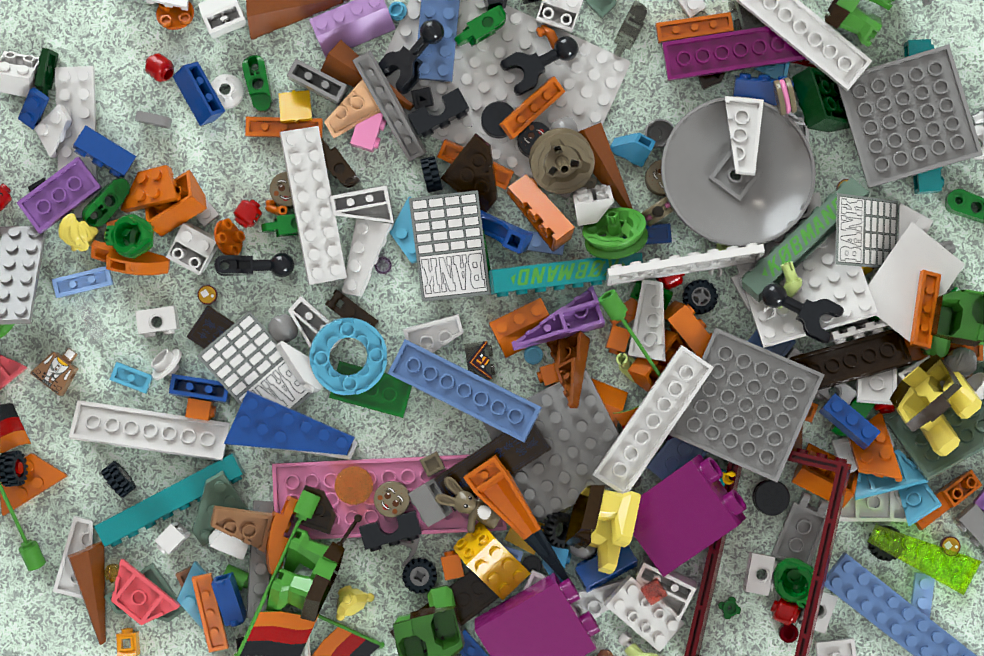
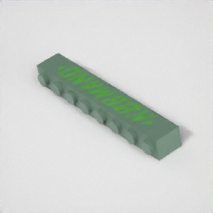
[741,177,869,302]

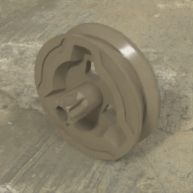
[529,128,595,194]

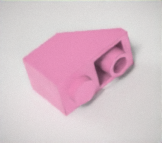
[350,113,386,153]

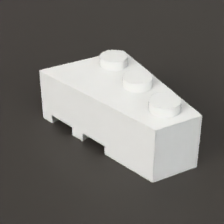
[330,185,395,223]
[288,296,342,353]
[635,556,697,621]

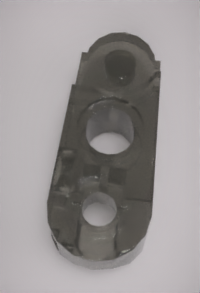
[614,0,647,57]

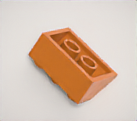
[145,170,207,237]
[489,298,550,358]
[628,329,686,392]
[591,378,628,427]
[792,443,859,508]

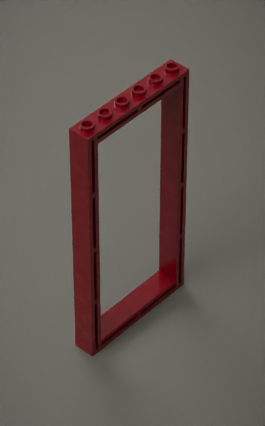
[684,448,852,656]

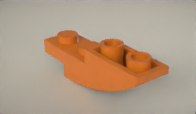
[91,240,170,275]
[914,469,982,530]
[265,496,298,575]

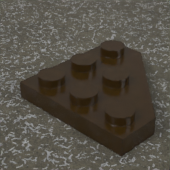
[440,133,498,213]

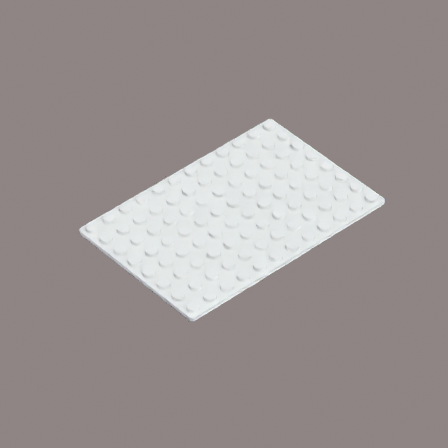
[384,0,630,198]

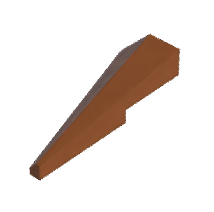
[246,0,344,40]
[321,40,414,111]
[579,123,633,209]

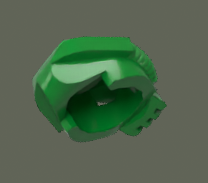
[104,214,154,259]
[774,558,814,608]

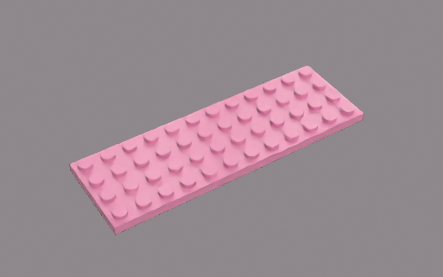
[272,454,507,540]

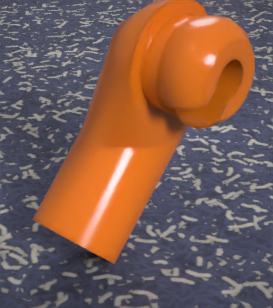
[536,25,558,49]
[265,200,288,216]

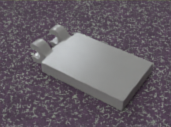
[771,491,829,565]

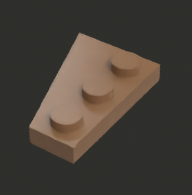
[210,506,273,552]

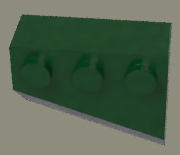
[792,67,850,133]

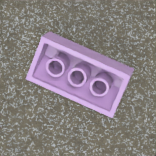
[309,0,396,58]

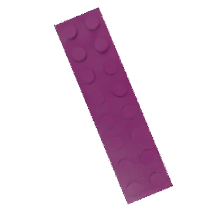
[662,26,807,81]

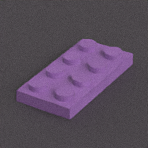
[16,157,102,234]

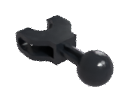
[378,19,444,94]
[500,36,578,96]
[214,253,294,277]
[762,283,844,343]

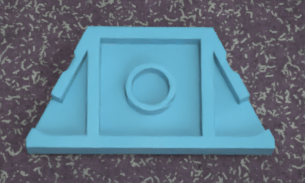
[389,196,417,264]
[854,449,929,500]
[177,561,225,629]

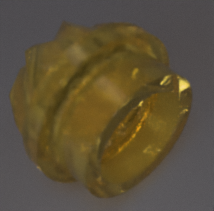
[104,564,120,584]

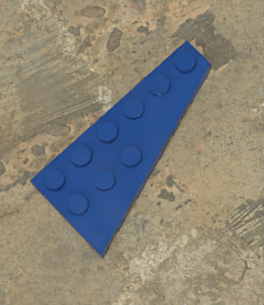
[224,390,355,455]

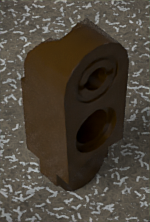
[321,139,360,188]

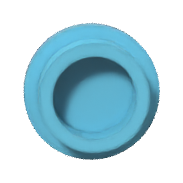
[389,2,407,21]
[524,346,543,365]

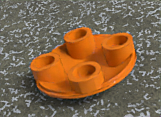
[156,2,194,30]
[214,218,245,255]

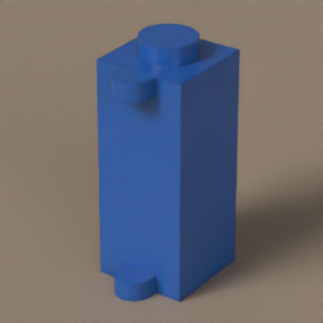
[211,572,246,627]

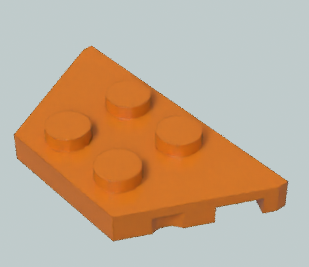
[121,165,181,213]
[848,413,902,482]
[0,453,68,516]

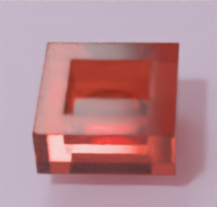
[640,578,668,606]

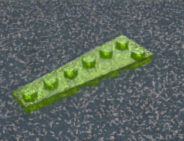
[867,524,981,595]

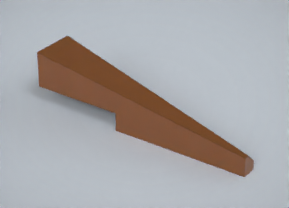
[547,331,590,408]
[68,541,106,645]

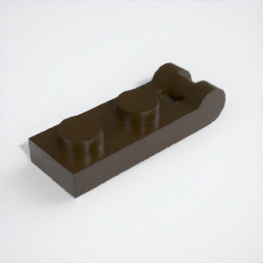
[325,289,379,327]

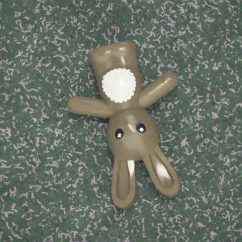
[435,477,501,533]

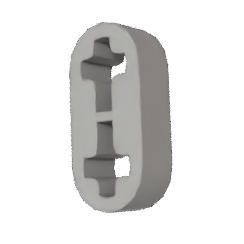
[135,111,172,129]

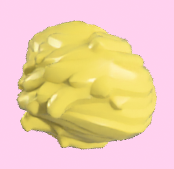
[58,213,99,252]

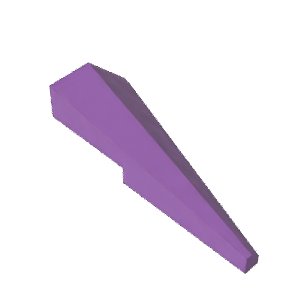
[512,286,605,351]

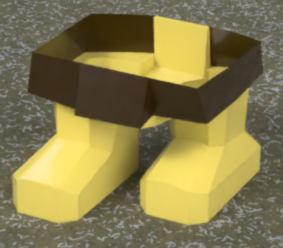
[890,354,982,456]
[565,485,641,574]

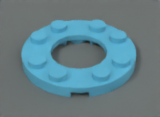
[309,318,387,395]

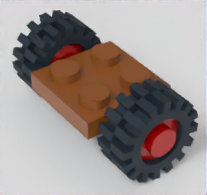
[0,450,28,487]

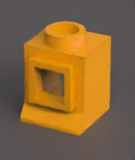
[116,628,140,656]

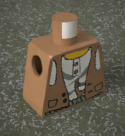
[30,348,78,396]

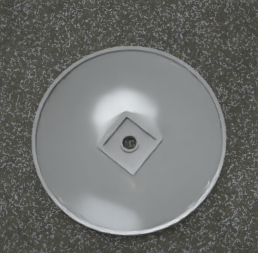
[661,96,816,247]

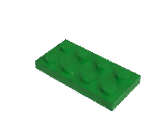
[329,361,412,418]

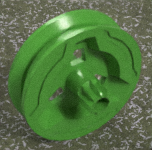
[582,207,648,259]

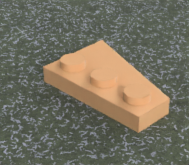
[324,79,381,138]

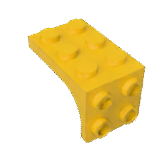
[453,522,531,600]

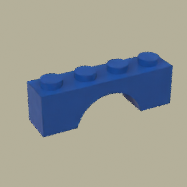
[480,210,533,254]

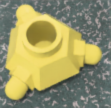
[336,585,375,621]

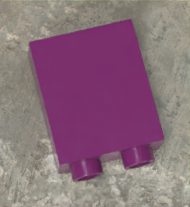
[633,454,747,577]
[475,572,600,656]

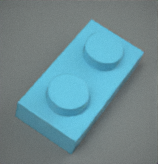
[109,362,153,394]

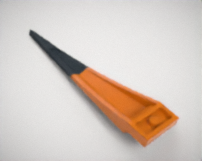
[463,455,569,581]

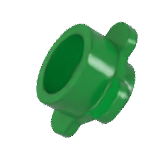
[718,596,741,619]

